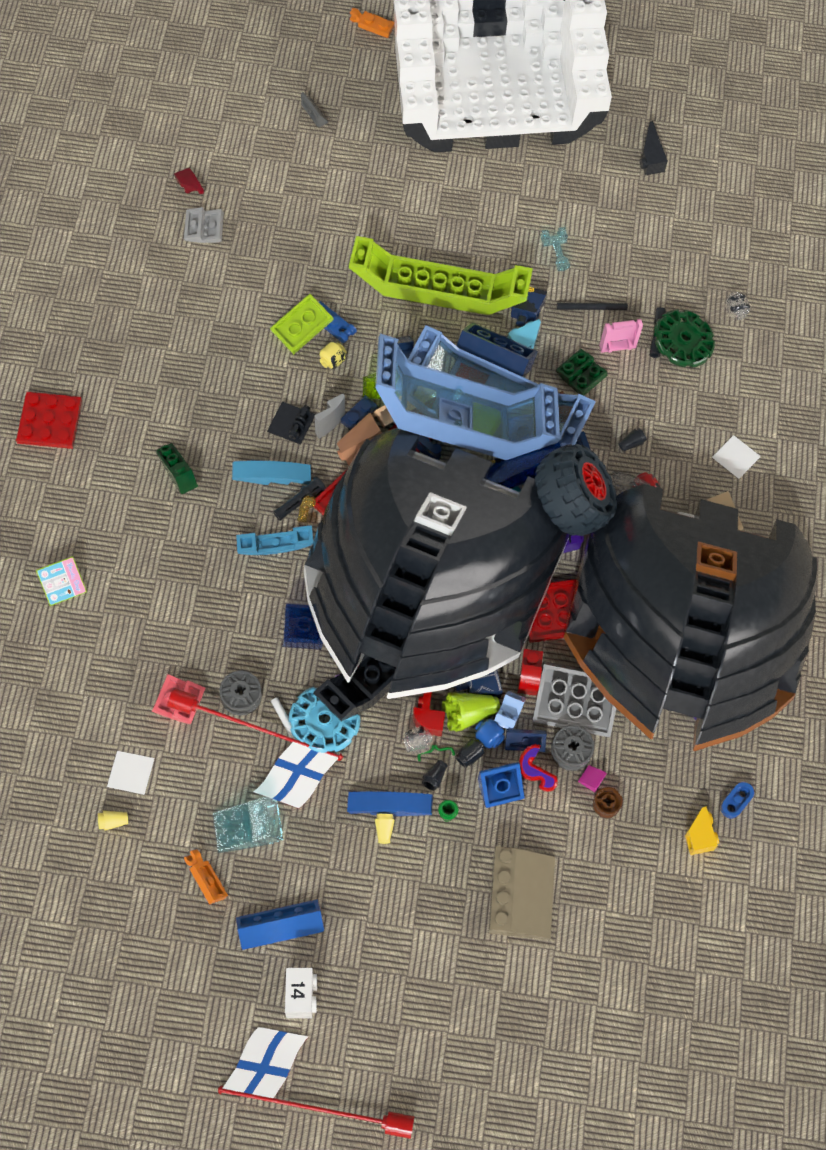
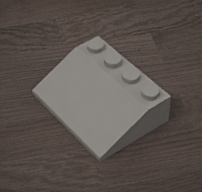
[532,661,616,737]

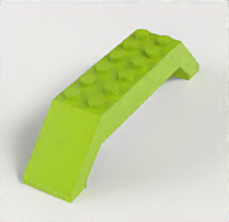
[349,236,533,315]

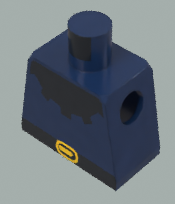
[511,287,547,327]

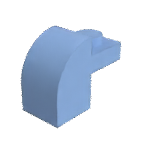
[494,691,526,729]

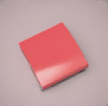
[152,674,206,724]

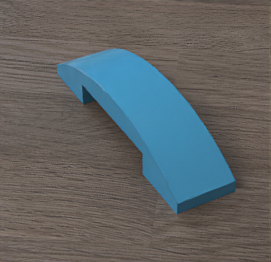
[236,525,314,555]

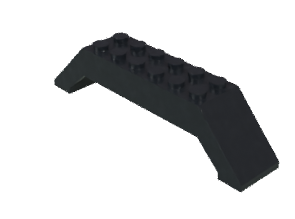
[313,654,396,722]

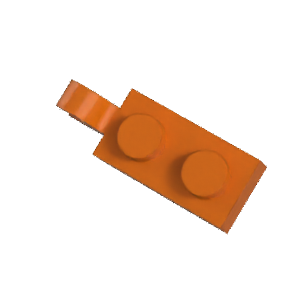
[350,8,395,38]
[184,849,228,904]

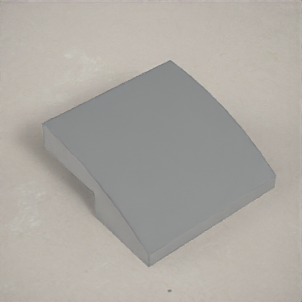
[184,207,224,243]
[314,394,345,439]

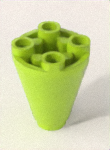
[442,692,500,732]

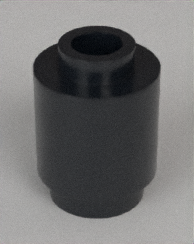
[455,739,485,768]

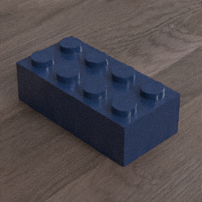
[457,322,538,377]

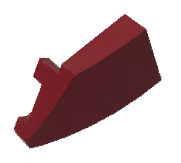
[174,167,204,194]

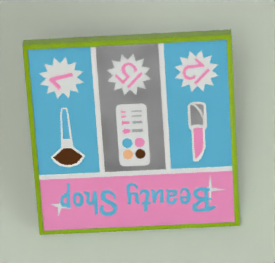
[36,556,87,606]

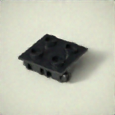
[267,401,316,445]

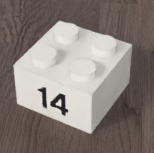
[285,968,317,1019]

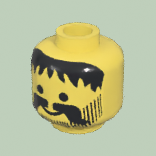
[319,342,346,369]

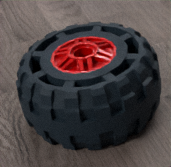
[535,444,617,536]

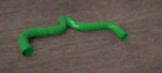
[417,745,455,762]

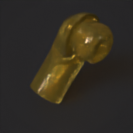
[297,496,316,523]

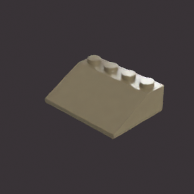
[488,846,555,940]

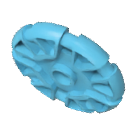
[289,687,361,753]

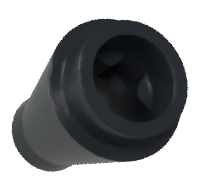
[618,428,647,452]
[422,760,448,791]

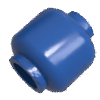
[475,719,505,749]

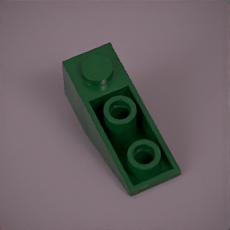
[155,443,198,495]

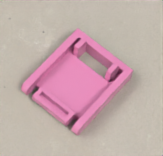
[599,319,643,353]

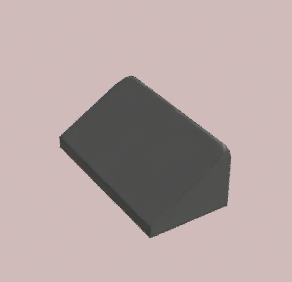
[301,92,328,128]

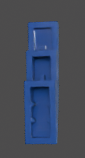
[347,791,433,817]

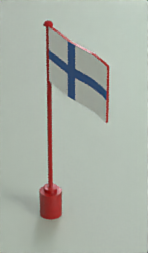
[167,688,343,809]
[218,1027,415,1139]

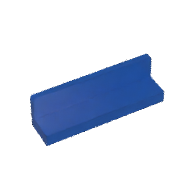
[236,899,324,950]

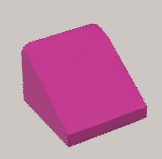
[578,765,607,793]

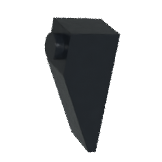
[640,121,668,176]

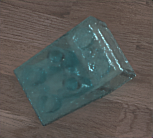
[213,797,283,853]

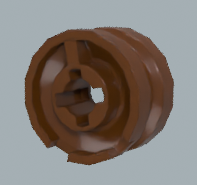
[592,787,623,819]

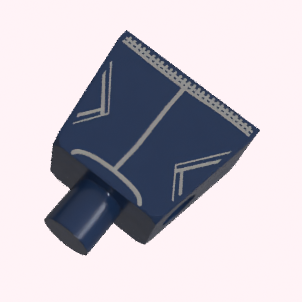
[455,670,503,698]

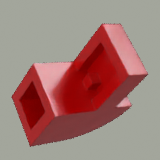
[517,649,543,696]
[413,692,445,737]

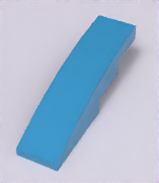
[232,461,311,485]

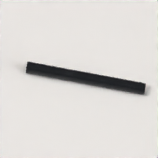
[556,303,628,310]

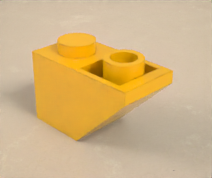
[685,806,719,855]

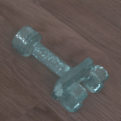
[540,227,570,271]

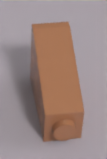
[337,413,382,466]

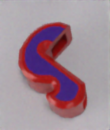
[519,744,558,792]

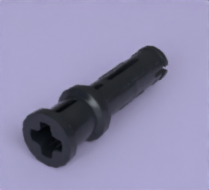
[273,476,326,521]

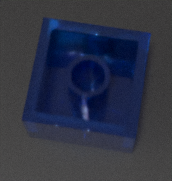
[282,603,323,650]

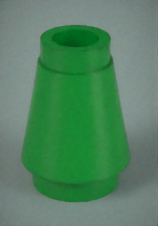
[438,800,459,822]

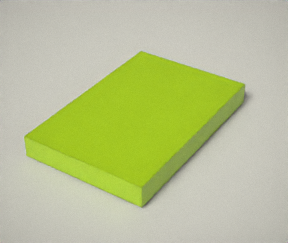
[270,294,334,355]

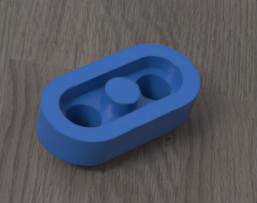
[721,782,754,819]

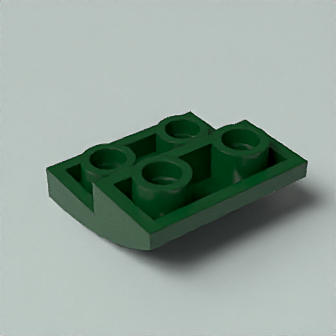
[556,349,608,396]

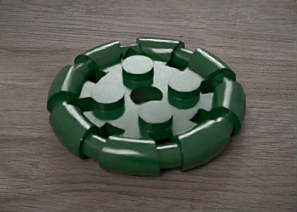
[653,309,715,368]

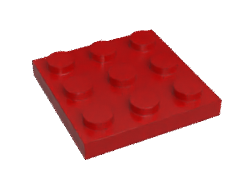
[16,392,82,449]
[528,579,576,643]

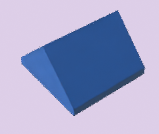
[477,762,525,808]

